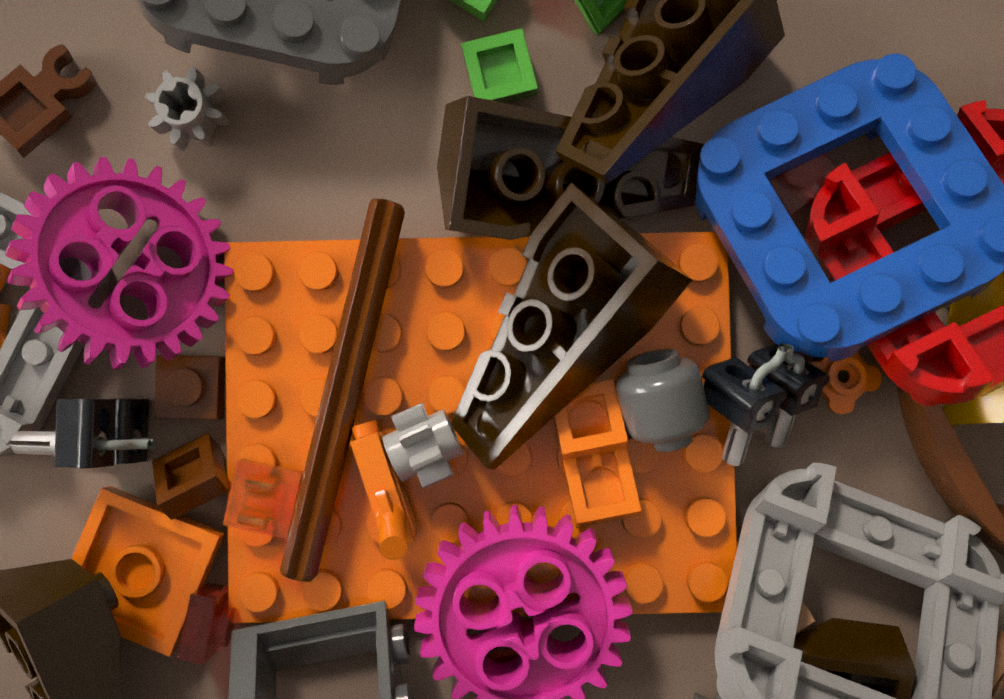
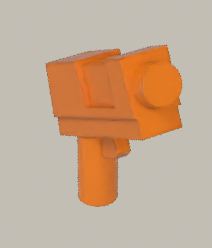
[350,420,417,560]

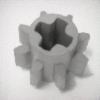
[144,67,230,151]
[382,403,464,488]

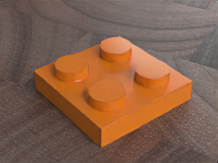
[71,486,226,657]

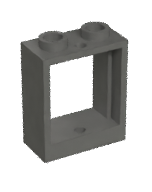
[228,601,414,699]

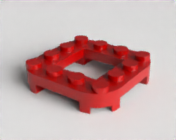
[806,100,1004,406]

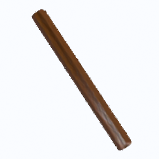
[280,198,405,582]

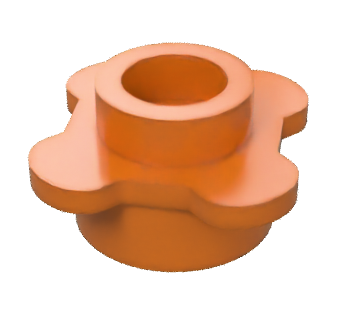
[810,351,882,414]

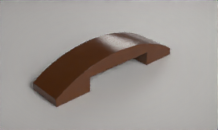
[897,386,1004,556]

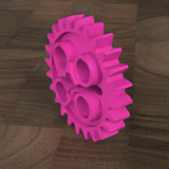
[6,157,233,370]
[414,505,632,699]

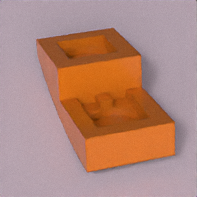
[554,379,642,528]

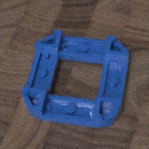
[695,53,1004,362]

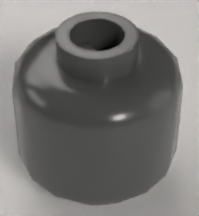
[616,349,710,452]

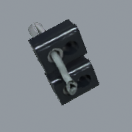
[702,344,830,466]
[11,398,156,469]

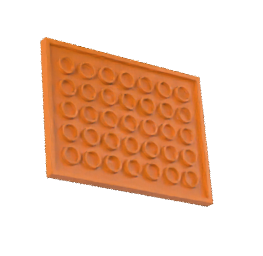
[224,231,737,623]

